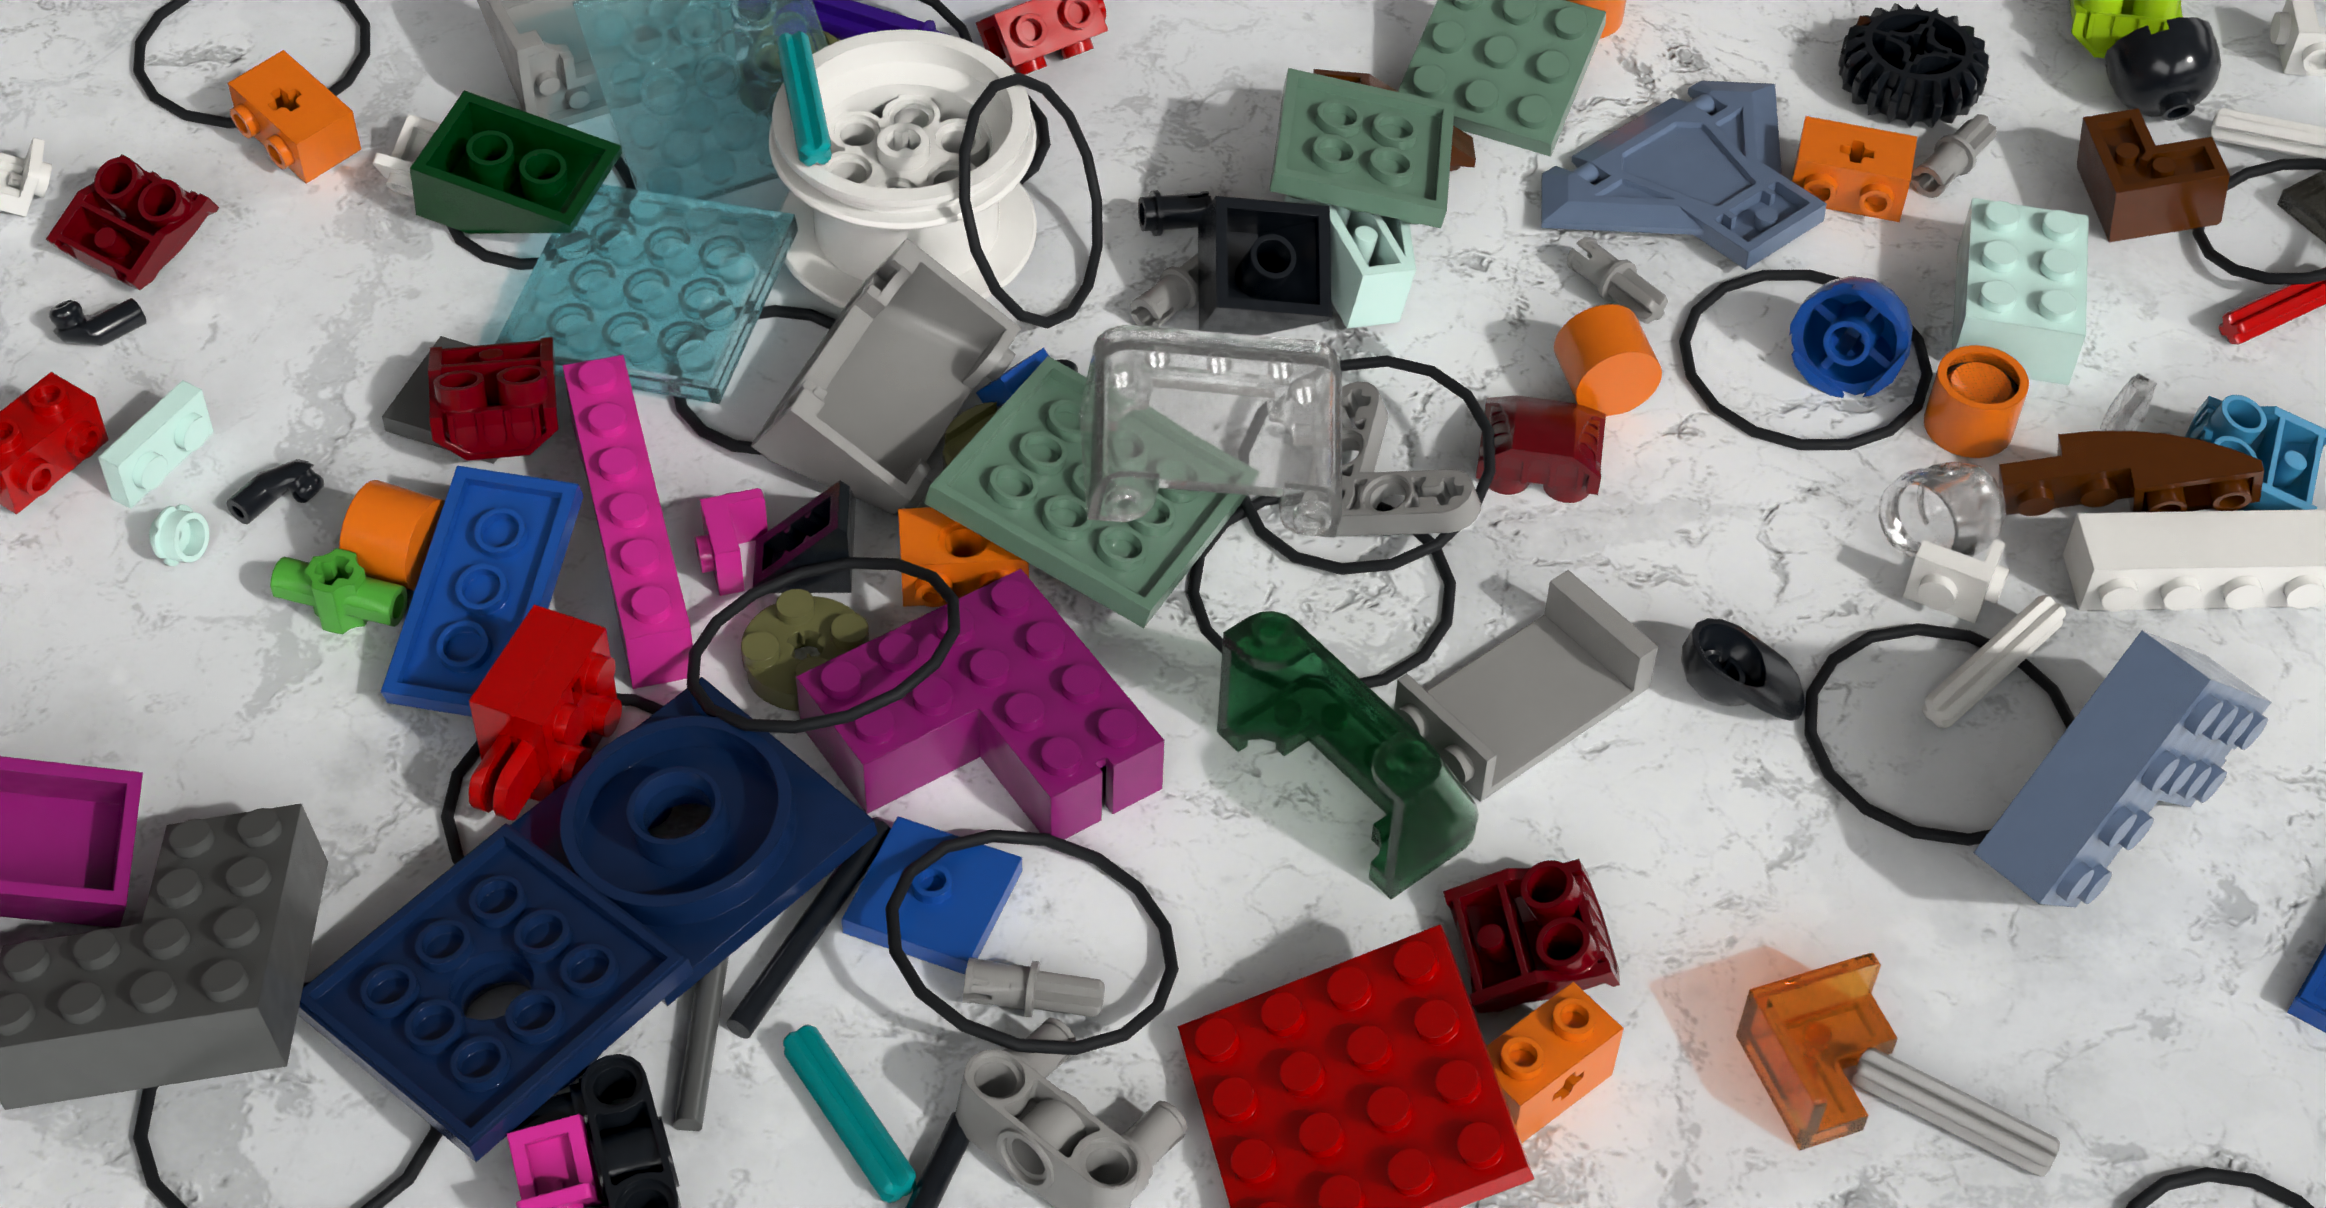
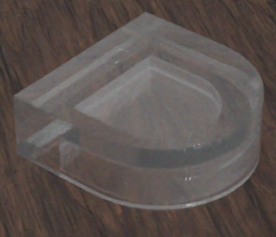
[2100,373,2157,431]

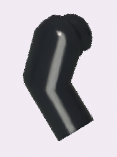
[226,459,324,524]

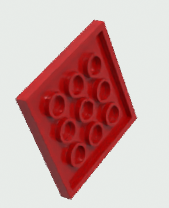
[1177,924,1535,1208]

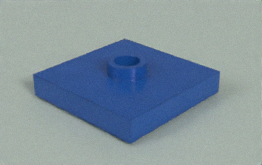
[841,816,1022,974]

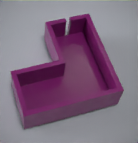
[796,569,1165,840]
[0,756,143,928]

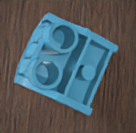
[2185,395,2326,511]

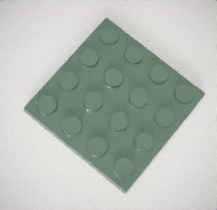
[924,356,1258,628]

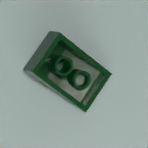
[410,90,622,234]

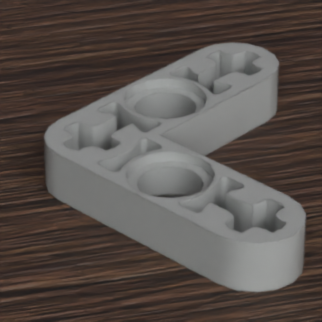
[1301,382,1481,536]

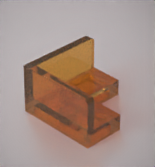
[1736,953,1898,1151]

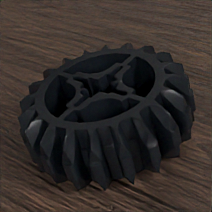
[1838,3,1989,128]

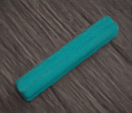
[777,31,832,167]
[783,1025,916,1203]

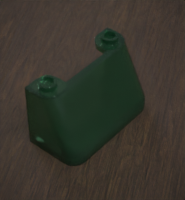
[1217,611,1479,900]

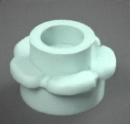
[149,504,209,566]

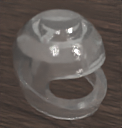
[1878,462,2006,561]

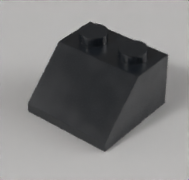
[1198,196,1332,336]

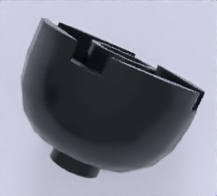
[2105,17,2221,121]

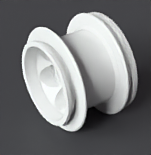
[769,29,1037,309]

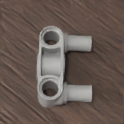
[955,1017,1187,1208]

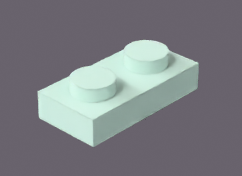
[98,380,214,509]

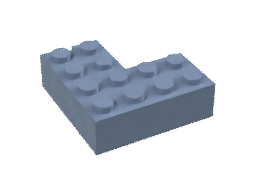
[1973,630,2272,908]

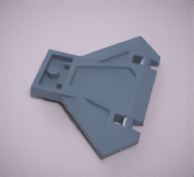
[1541,81,1827,270]

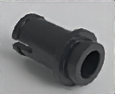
[1138,190,1212,236]

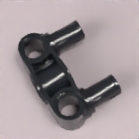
[512,1054,682,1208]

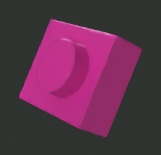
[694,488,768,596]
[507,1114,603,1208]

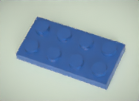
[381,466,584,717]

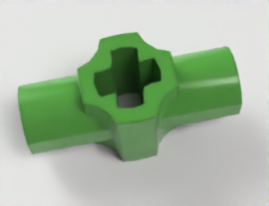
[270,548,408,635]

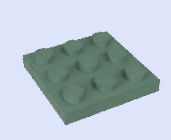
[1398,0,1606,157]
[1269,68,1455,228]

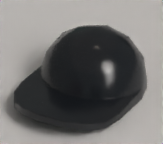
[1681,618,1805,721]

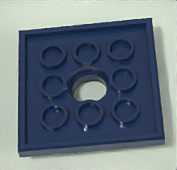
[510,677,878,1006]
[298,823,694,1162]

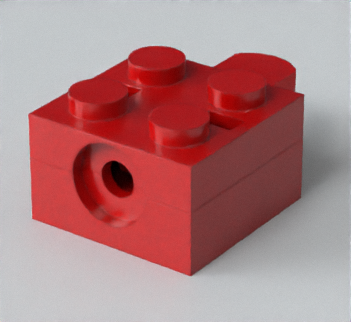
[468,604,622,821]

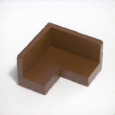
[2077,108,2230,242]

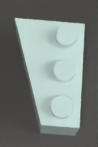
[1284,195,1416,329]

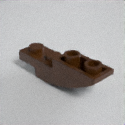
[1999,431,2264,516]

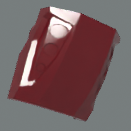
[45,154,219,290]
[428,337,559,461]
[1476,395,1606,503]
[1443,859,1620,1013]

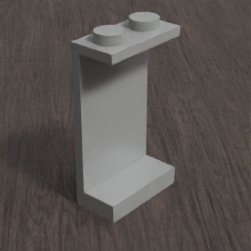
[1393,570,1658,801]

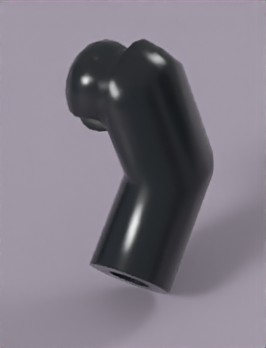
[49,298,146,346]

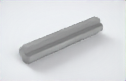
[1852,1048,2060,1176]

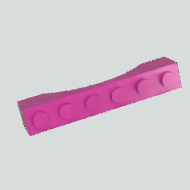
[562,355,693,689]

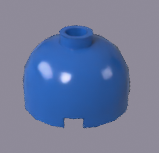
[1789,276,1913,398]

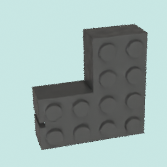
[0,803,328,1110]

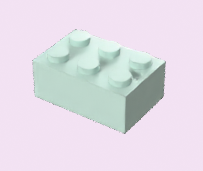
[1952,198,2089,385]

